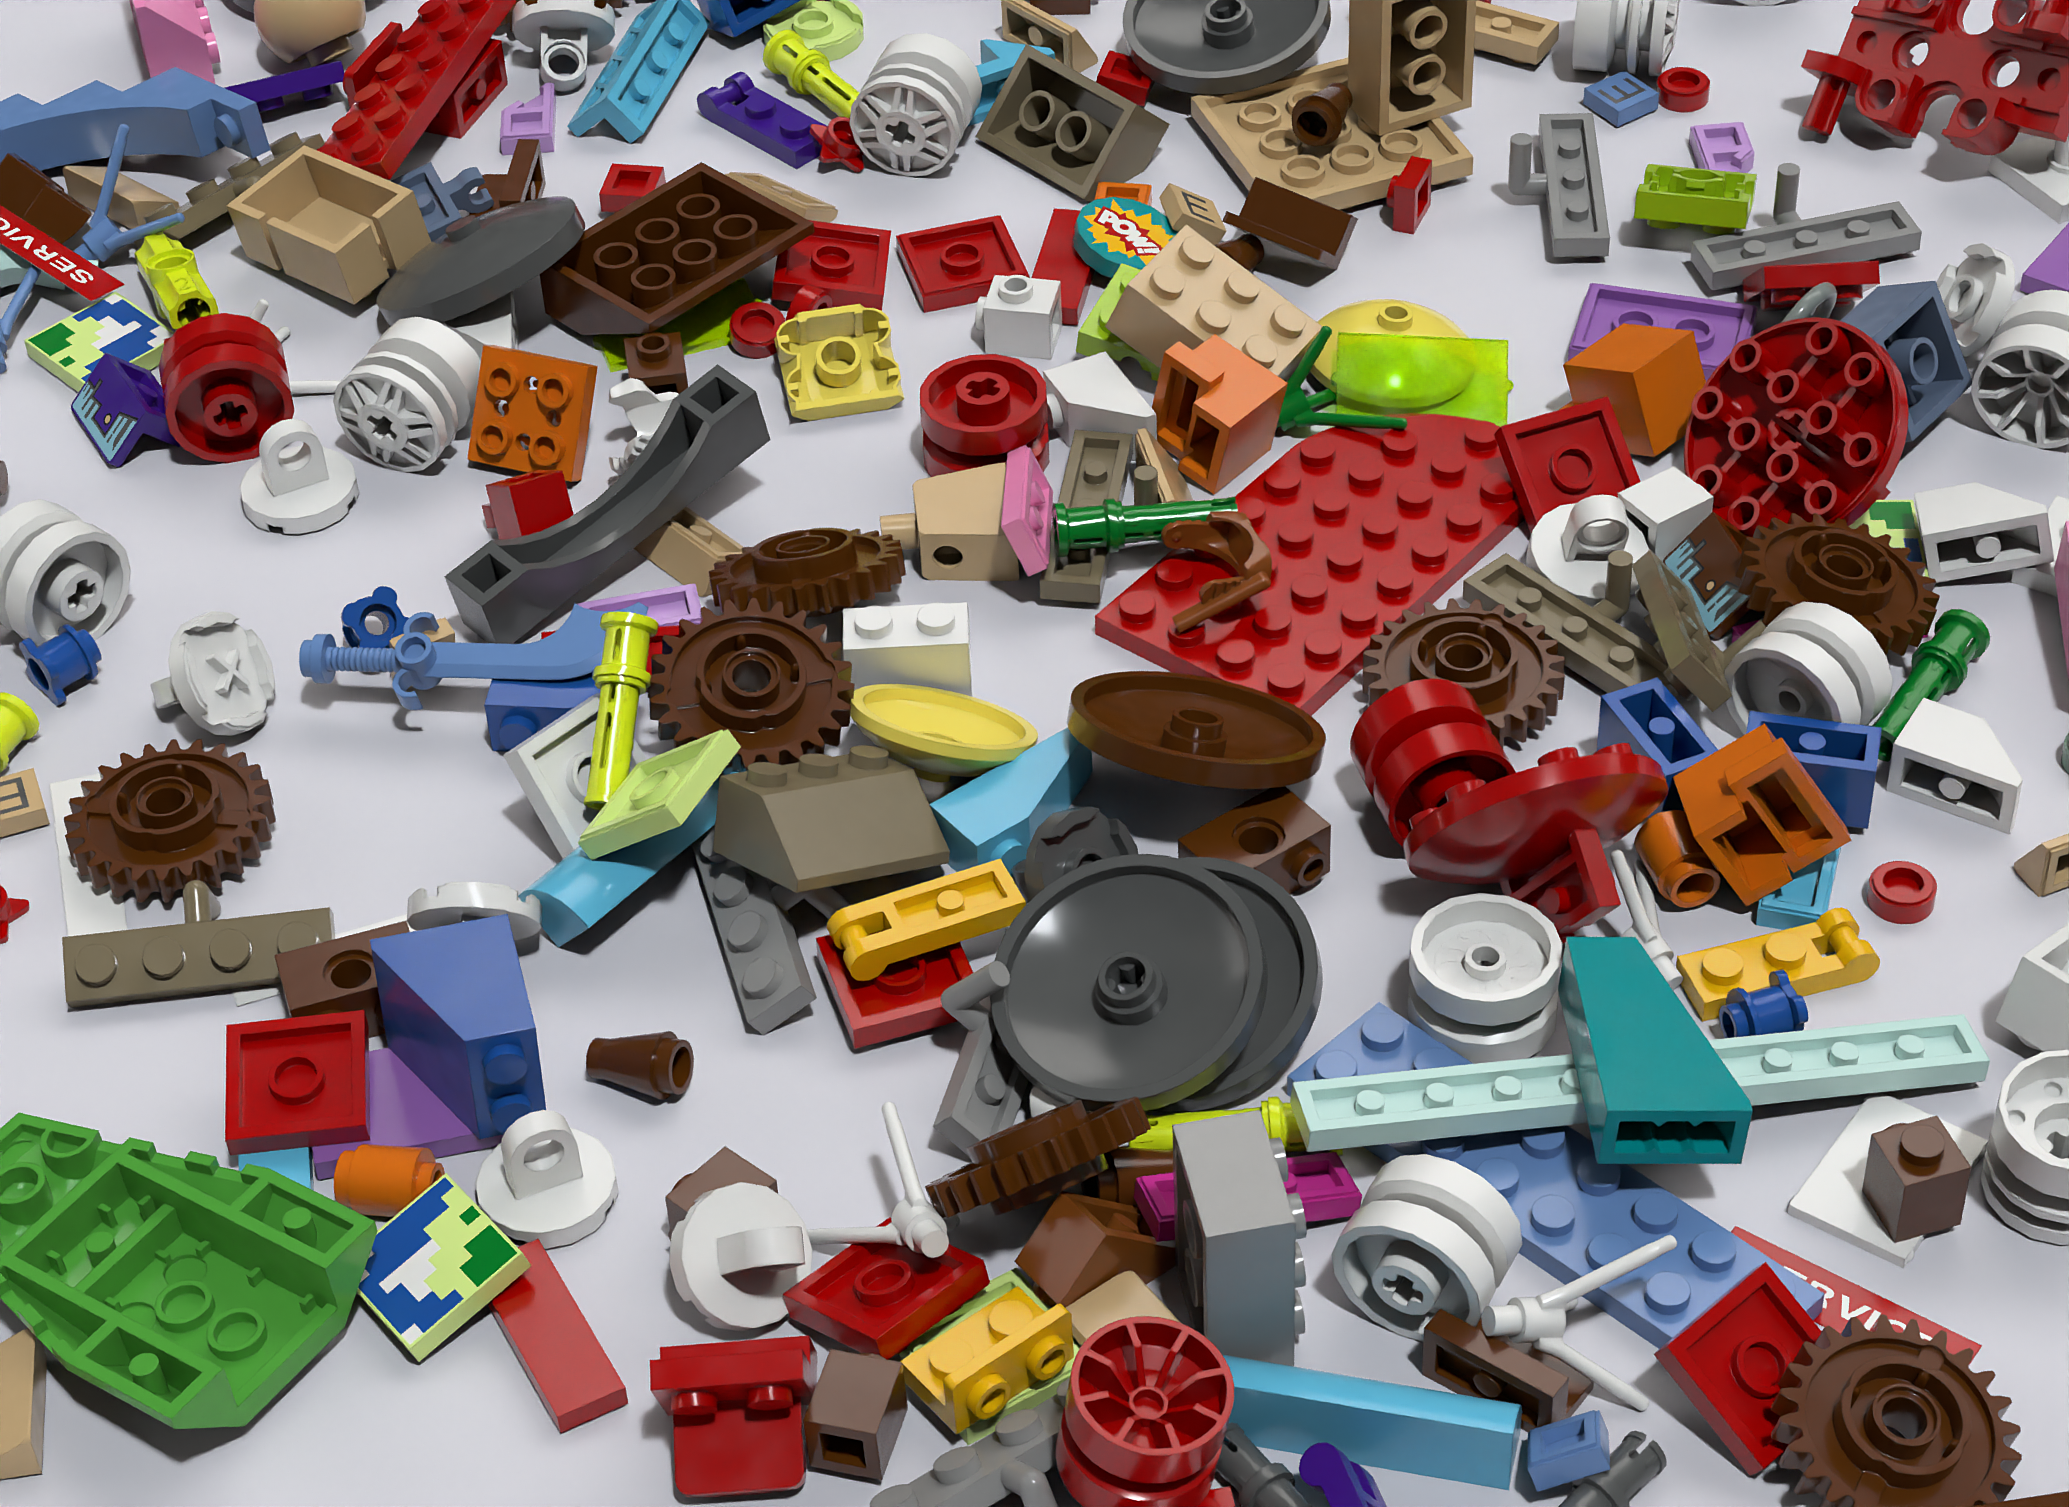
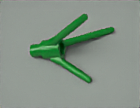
[1276,326,1408,431]

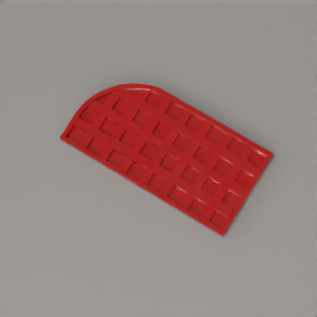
[1095,413,1525,716]

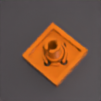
[467,345,598,482]

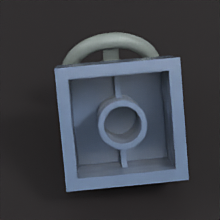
[1781,280,1972,442]

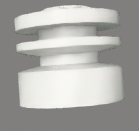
[1572,0,1680,77]
[849,33,982,177]
[333,317,481,472]
[1980,1050,2069,1245]

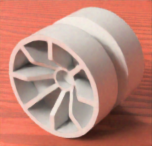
[1972,290,2069,449]

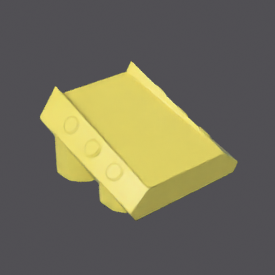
[774,304,905,421]

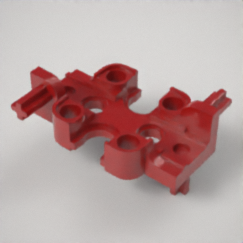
[1801,0,2069,155]

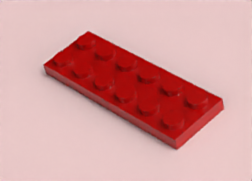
[317,0,516,180]

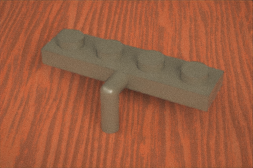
[134,132,325,250]
[1039,430,1158,603]
[1463,550,1679,697]
[1632,550,1768,712]
[62,880,335,1008]

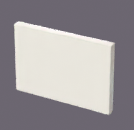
[1787,1092,1988,1269]

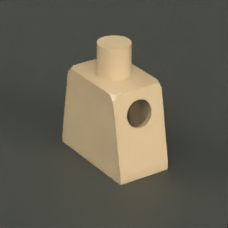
[880,463,1019,581]

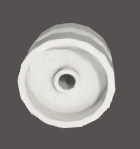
[0,499,131,647]
[1724,602,1893,735]
[1407,893,1562,1064]
[1331,1154,1522,1342]

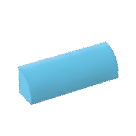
[518,770,740,948]
[1222,1354,1522,1490]

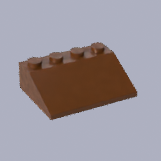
[539,162,815,335]

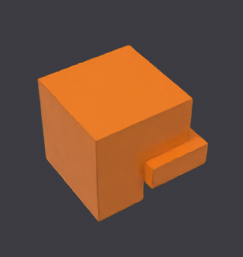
[1559,323,1706,457]
[1152,334,1288,494]
[1673,723,1852,907]

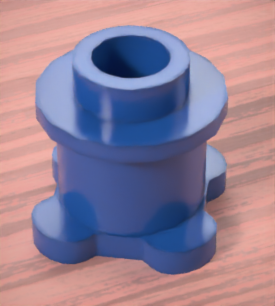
[341,586,409,649]
[19,624,102,706]
[1719,970,1808,1038]

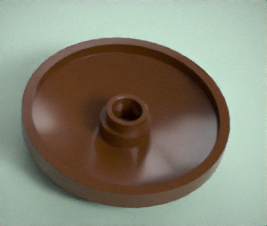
[1067,671,1326,789]

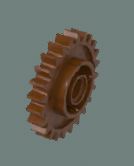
[1735,513,1940,656]
[709,528,906,618]
[648,598,855,780]
[1362,598,1565,749]
[64,739,276,903]
[925,1096,1151,1218]
[1771,1314,2022,1507]

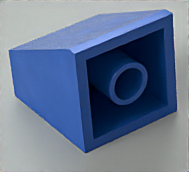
[370,914,546,1139]

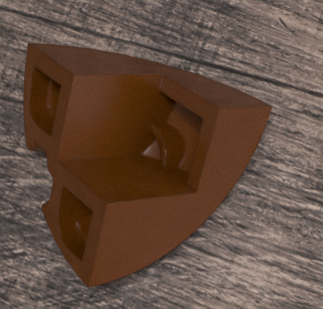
[0,153,92,244]

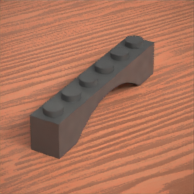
[444,364,770,644]

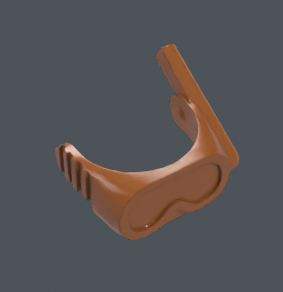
[1161,511,1272,633]

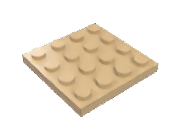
[1191,57,1473,211]

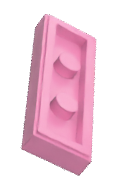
[1001,445,1053,577]

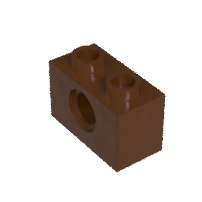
[1178,786,1331,894]
[274,920,410,1038]

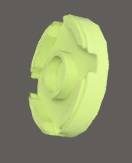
[763,0,864,62]

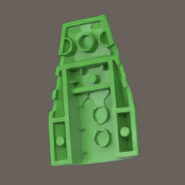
[0,1112,378,1429]

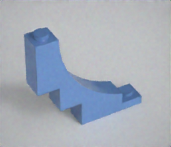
[0,67,271,171]

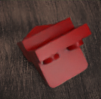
[650,1336,818,1498]

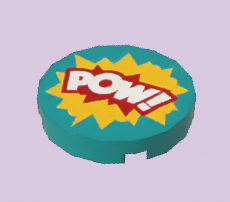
[1073,197,1178,278]

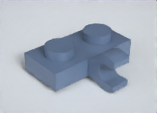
[391,162,495,242]

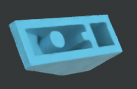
[929,727,1093,877]

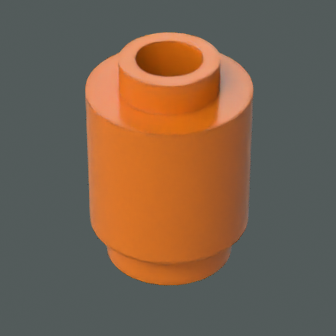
[1634,810,1721,908]
[334,1144,445,1217]

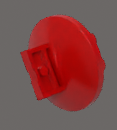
[1683,317,1909,537]
[1403,743,1668,944]

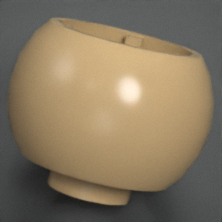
[254,0,366,67]

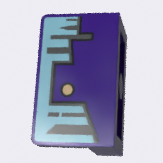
[71,352,180,467]

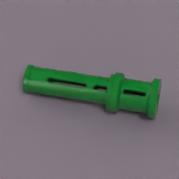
[1052,497,1238,557]
[1872,609,1990,762]

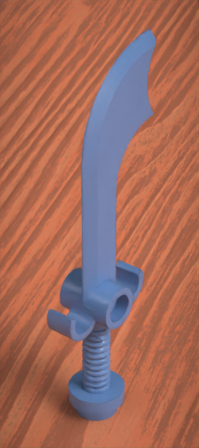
[299,602,648,710]

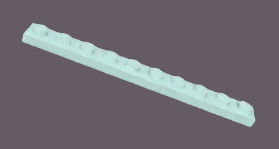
[1290,1014,1990,1152]

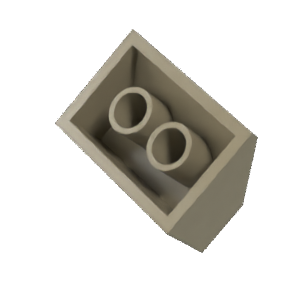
[975,44,1170,203]
[713,745,950,893]

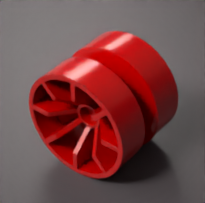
[1350,678,1516,847]
[1056,1316,1234,1507]

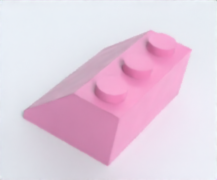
[129,0,221,84]

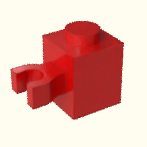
[482,470,574,540]

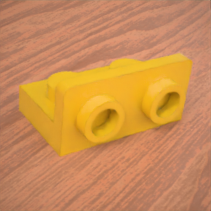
[900,1286,1074,1435]

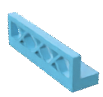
[567,0,711,144]

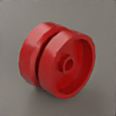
[159,313,295,463]
[920,354,1050,477]

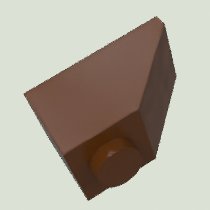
[1014,1191,1176,1308]

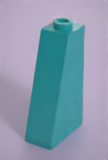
[1558,937,1753,1164]

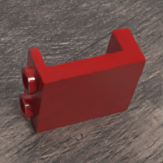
[343,22,508,139]

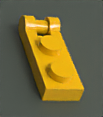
[827,858,1026,981]
[1676,907,1880,1022]

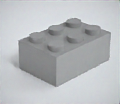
[1172,1110,1307,1366]

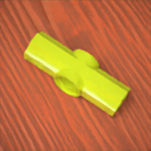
[135,232,219,329]

